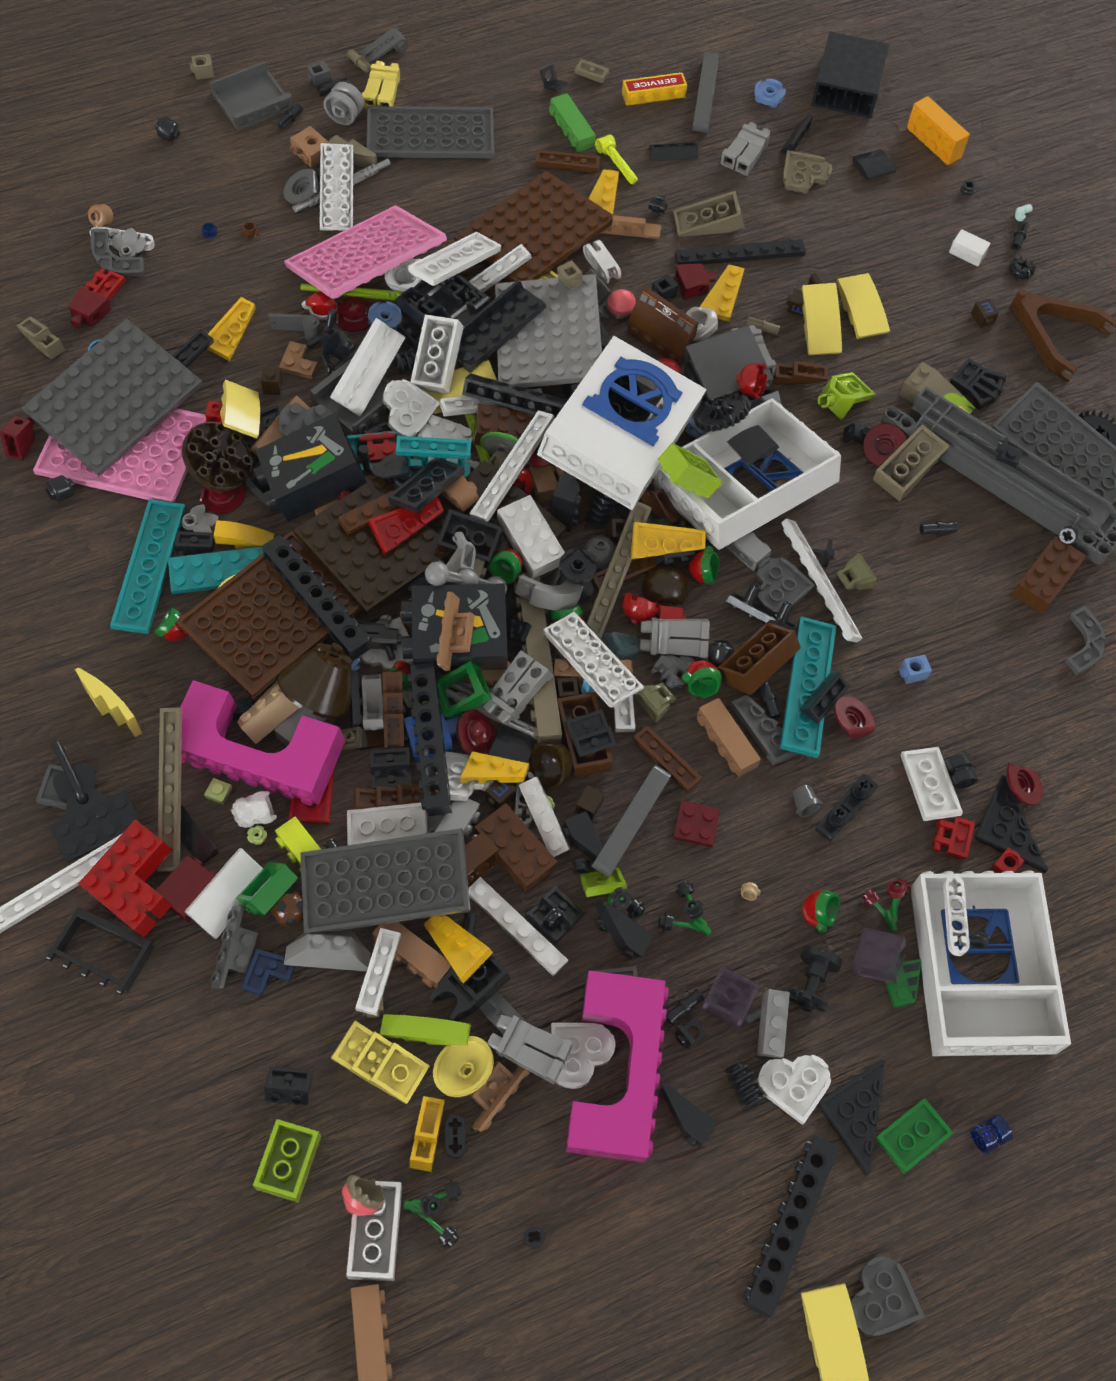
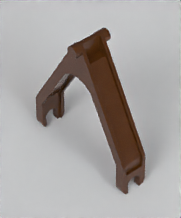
[1009,289,1116,381]

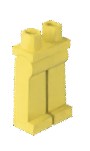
[362,61,400,109]

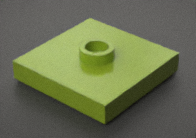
[580,867,627,897]

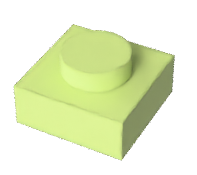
[204,778,232,805]

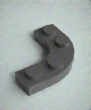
[91,229,144,276]
[1065,606,1106,676]

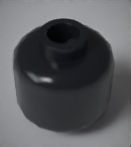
[155,117,181,142]
[45,475,75,502]
[708,640,734,668]

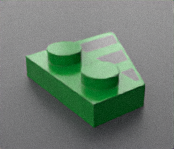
[881,959,921,1008]

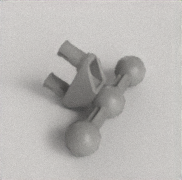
[425,532,507,594]

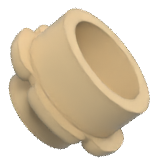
[741,882,761,901]

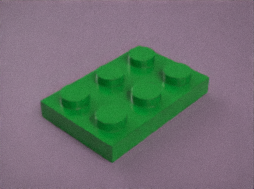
[875,1098,954,1174]

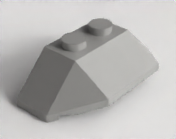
[284,930,371,971]

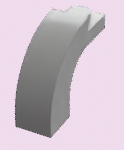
[515,575,583,610]
[361,674,384,730]

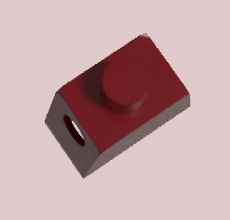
[675,264,716,300]
[69,287,111,328]
[0,416,35,461]

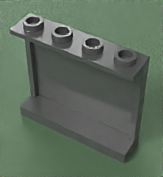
[209,61,293,131]
[683,326,773,405]
[310,358,391,435]

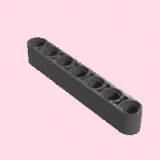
[692,51,719,133]
[592,764,671,877]

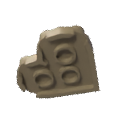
[783,150,832,193]

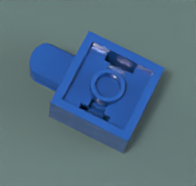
[403,709,460,762]

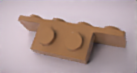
[601,215,661,239]
[437,592,475,671]
[469,1061,531,1132]

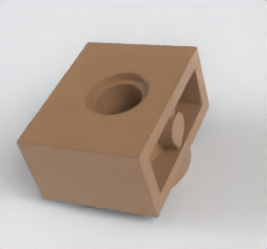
[290,126,330,168]

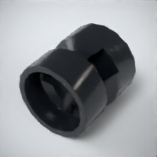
[945,753,978,789]

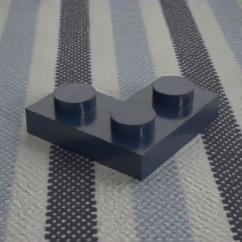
[242,949,296,996]

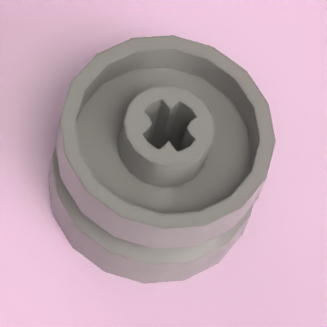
[323,82,365,125]

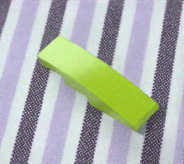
[380,1014,471,1046]

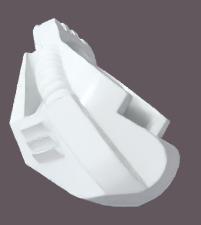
[385,258,421,292]
[685,307,718,343]

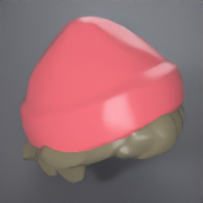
[606,289,636,319]
[342,1175,385,1216]

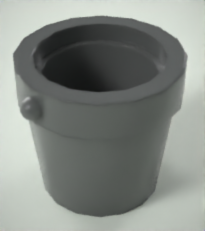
[792,785,823,817]

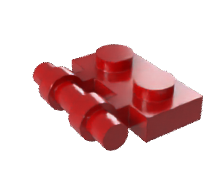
[84,268,126,301]
[359,431,396,463]
[932,817,975,860]

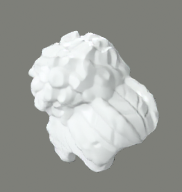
[231,791,277,828]

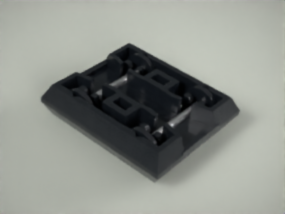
[395,274,493,326]

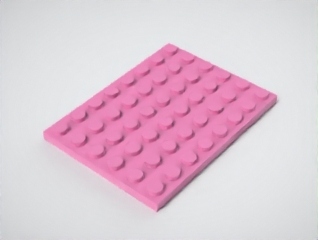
[284,205,447,299]
[33,408,207,503]

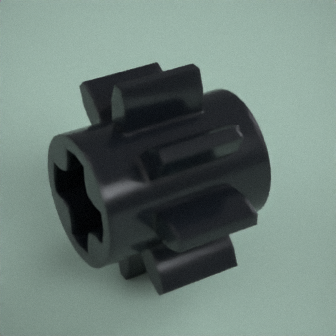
[649,195,668,216]

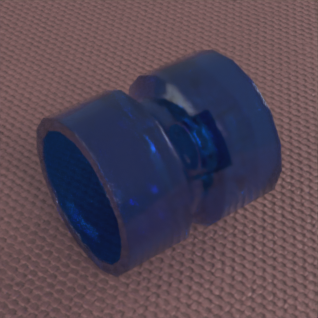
[970,1114,1013,1155]

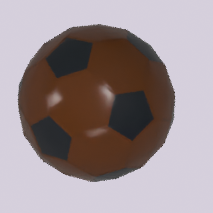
[271,890,303,928]

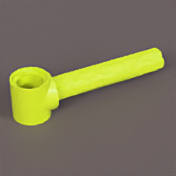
[595,134,638,185]

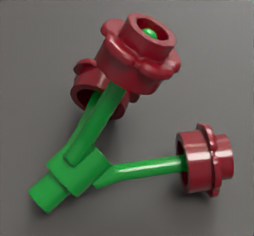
[862,879,911,930]

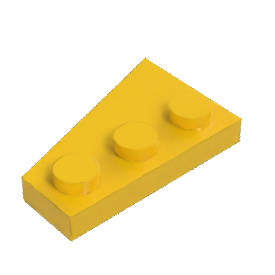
[460,752,529,783]

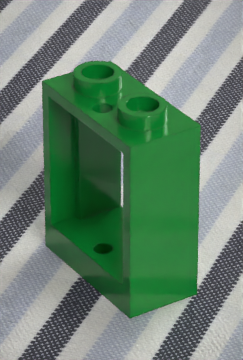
[437,661,492,719]
[236,862,298,915]

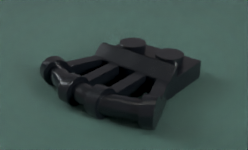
[949,358,1006,409]

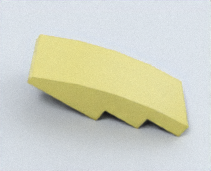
[837,273,890,339]
[802,283,842,356]
[423,360,497,414]
[220,380,260,438]
[75,668,142,737]
[331,1021,430,1104]
[801,1283,869,1381]

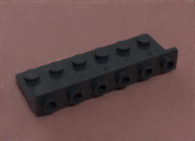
[456,280,547,373]

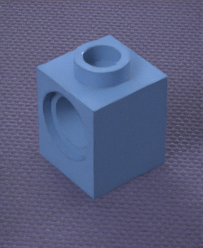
[899,655,932,684]

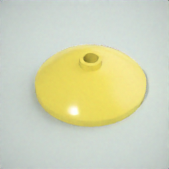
[433,1036,494,1097]

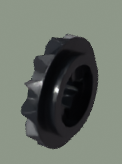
[1009,257,1036,279]

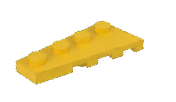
[588,169,619,215]
[700,265,745,322]
[207,297,256,361]
[631,522,706,560]
[424,915,493,983]

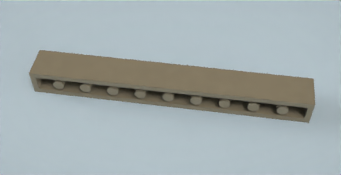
[514,573,562,744]

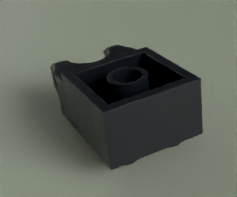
[429,955,510,1021]

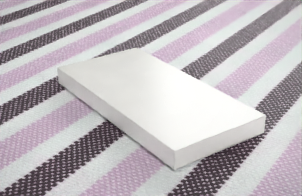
[900,747,963,821]
[347,803,428,845]
[185,848,263,939]

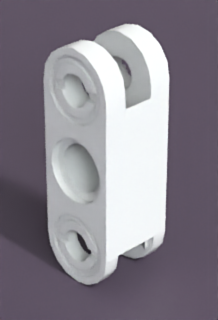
[583,240,621,284]

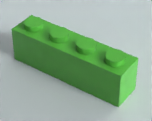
[549,93,596,152]

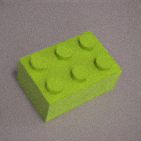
[658,443,723,499]
[253,1119,321,1203]

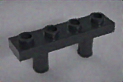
[727,583,798,633]
[815,773,879,842]

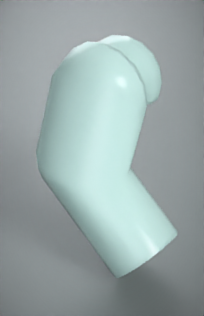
[1015,204,1033,221]

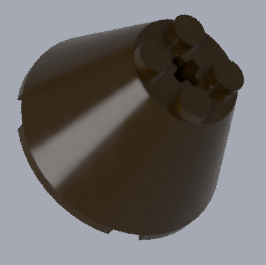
[278,643,353,718]

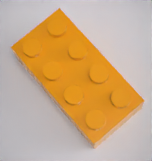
[906,96,970,165]

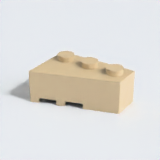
[237,679,299,744]

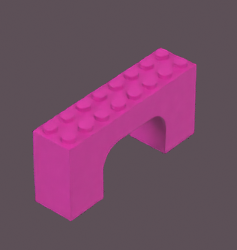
[180,680,346,805]
[566,971,669,1163]

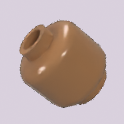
[88,204,113,227]

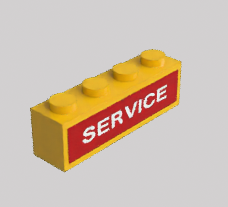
[622,72,687,106]

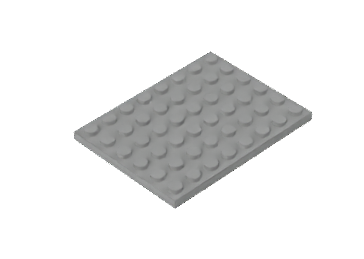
[495,274,602,388]

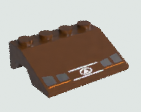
[627,286,698,367]

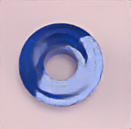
[201,222,218,238]

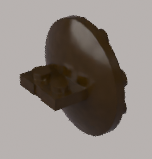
[182,422,252,492]

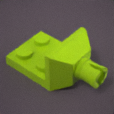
[818,372,875,420]

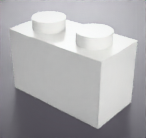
[949,229,991,267]

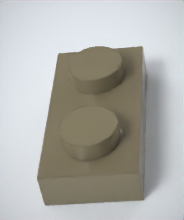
[575,59,609,84]

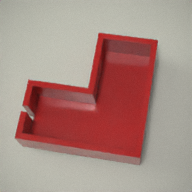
[78,820,172,937]

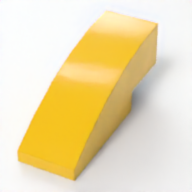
[214,520,275,549]
[410,1096,445,1172]

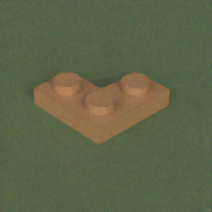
[279,341,318,380]

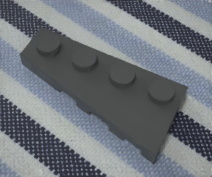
[730,695,799,766]

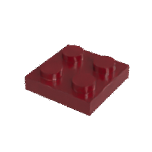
[673,800,720,848]

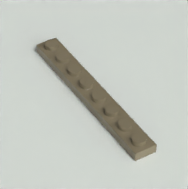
[586,502,652,639]
[157,708,182,871]

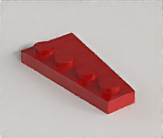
[368,497,444,555]

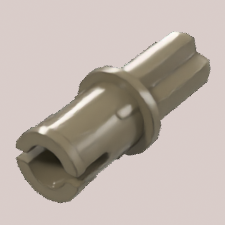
[347,49,371,73]
[746,317,780,336]

